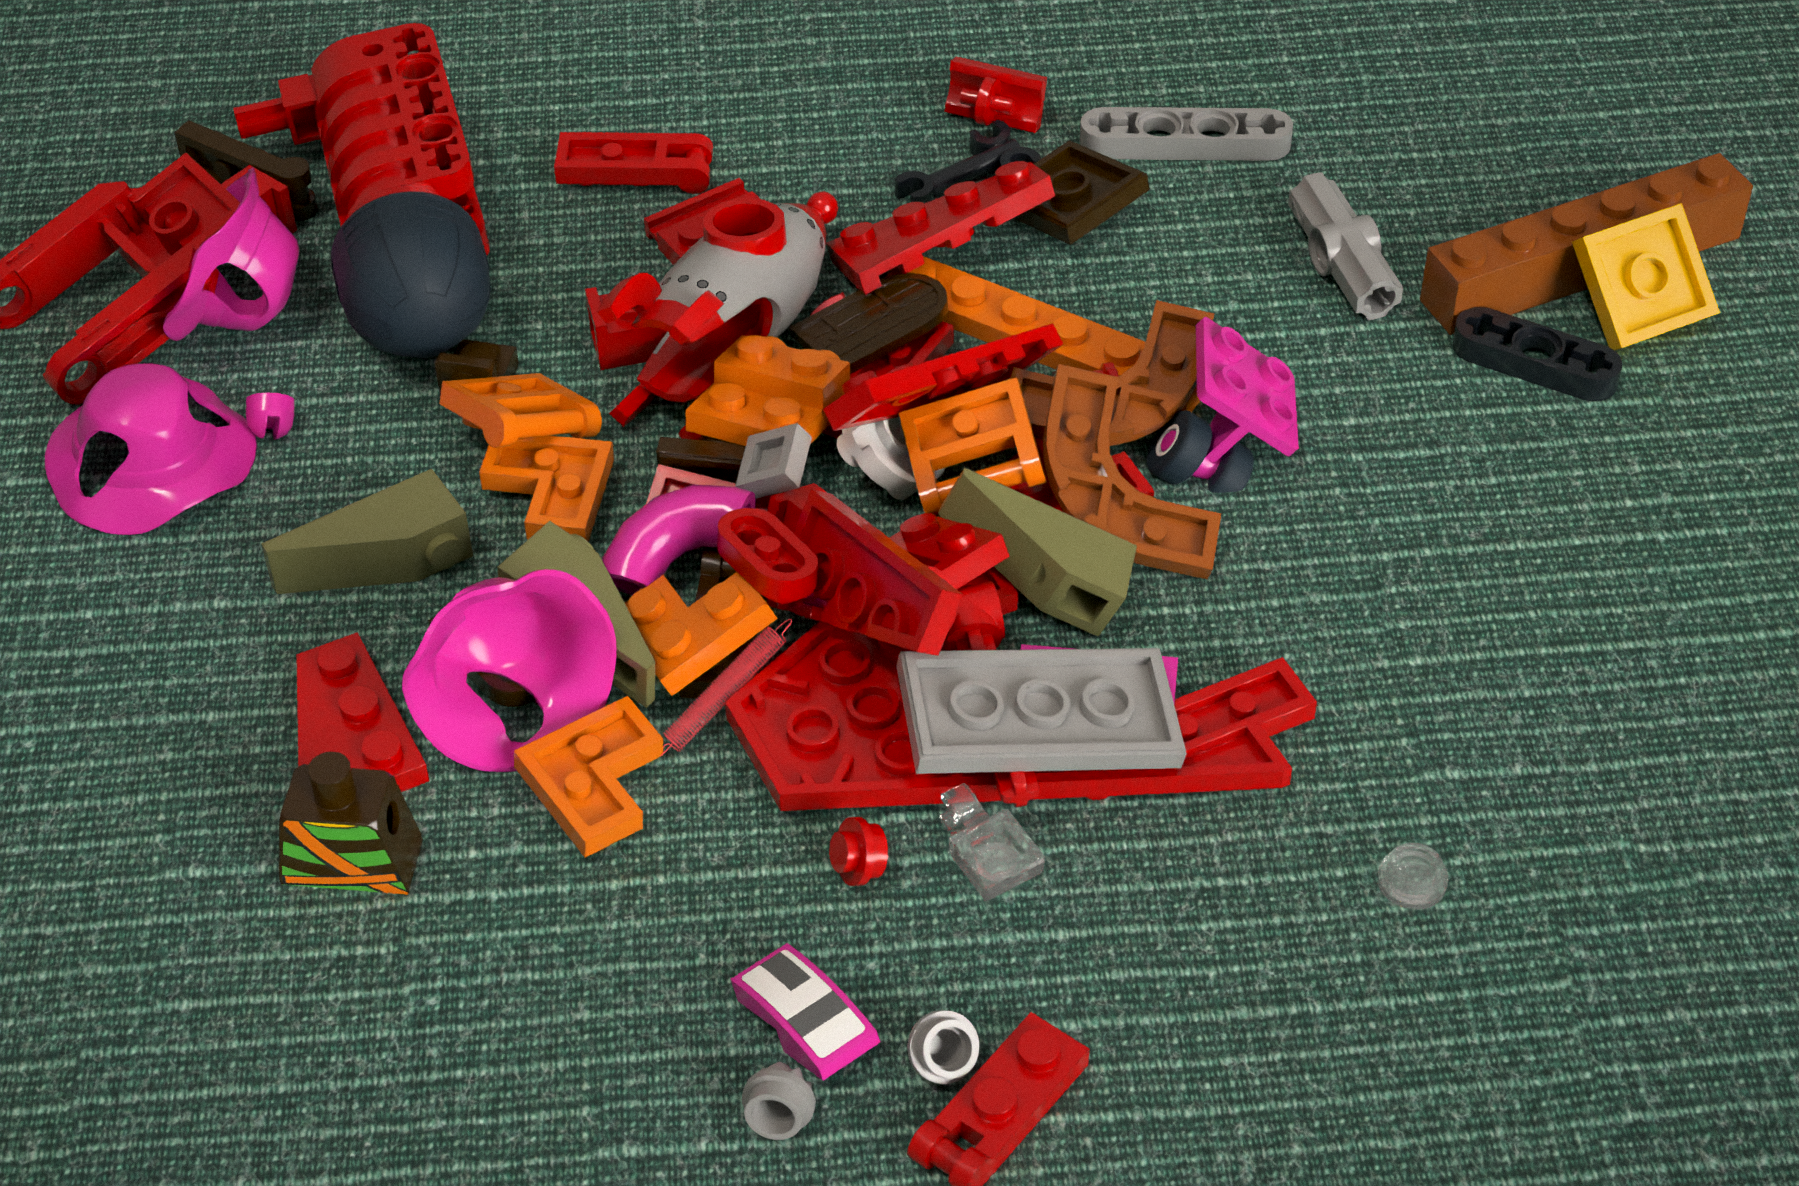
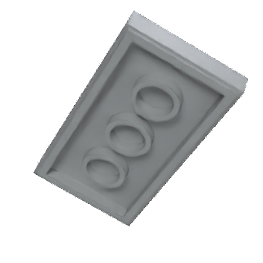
[896,648,1187,774]

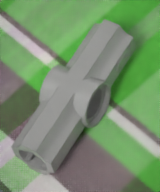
[1288,172,1403,320]

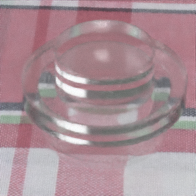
[1378,843,1448,909]

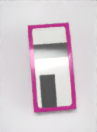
[730,943,880,1080]

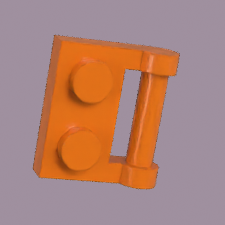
[439,373,602,448]
[899,377,1047,515]

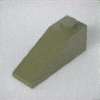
[261,468,473,594]
[497,521,655,708]

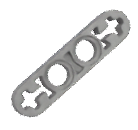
[1080,107,1293,161]

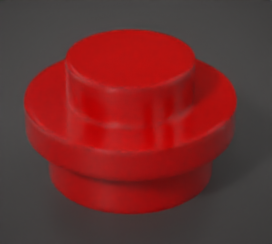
[829,817,888,886]

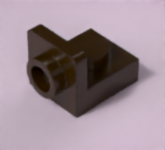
[435,339,519,395]

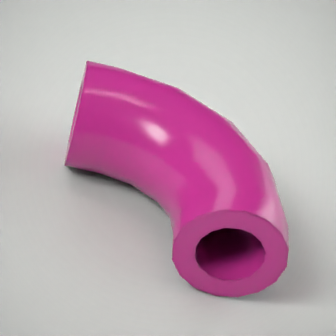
[602,484,756,595]

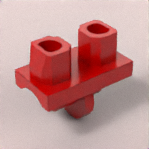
[944,56,1047,133]

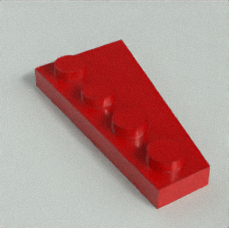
[823,323,1064,431]
[766,489,963,656]

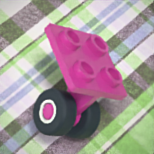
[1146,317,1299,493]

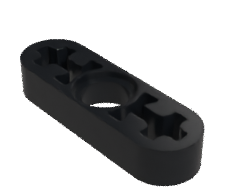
[1452,307,1622,401]

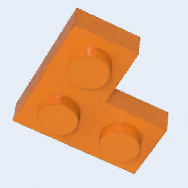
[479,436,614,542]
[625,572,778,696]
[514,696,664,858]

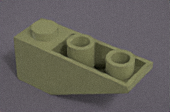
[938,468,1137,637]

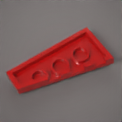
[826,161,1055,295]

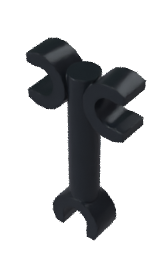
[895,119,1041,204]

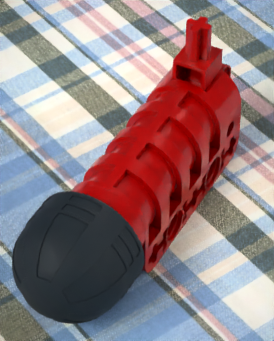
[233,23,491,359]

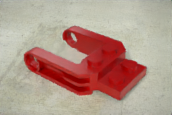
[0,153,240,404]

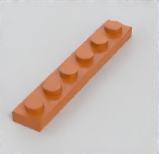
[885,256,1200,412]

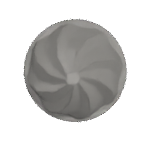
[907,1010,979,1084]
[742,1061,816,1140]

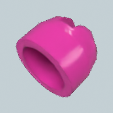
[246,392,295,440]

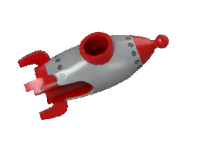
[597,191,839,440]

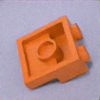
[686,335,850,446]

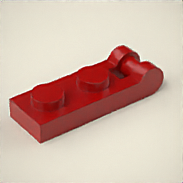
[554,132,713,194]
[907,1012,1090,1186]

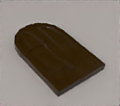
[789,273,948,374]

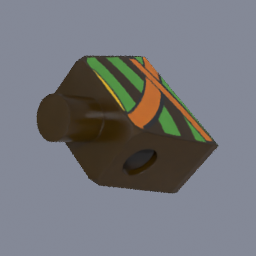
[279,752,423,895]

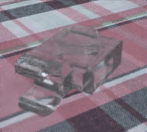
[940,783,1045,902]

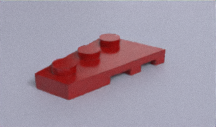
[296,632,430,792]

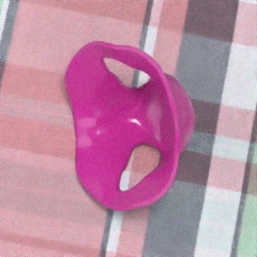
[163,167,299,341]
[45,363,257,535]
[402,569,617,772]

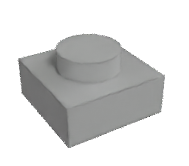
[735,423,812,499]

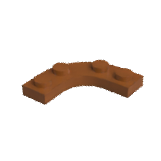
[1010,300,1215,446]
[1043,364,1221,579]

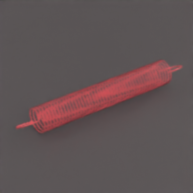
[660,619,792,756]

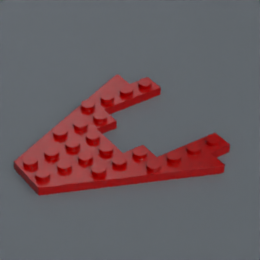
[725,438,1317,811]

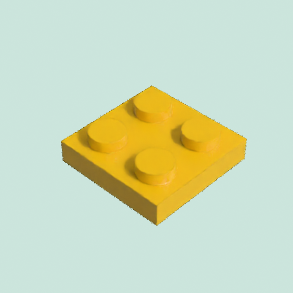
[1572,203,1720,351]

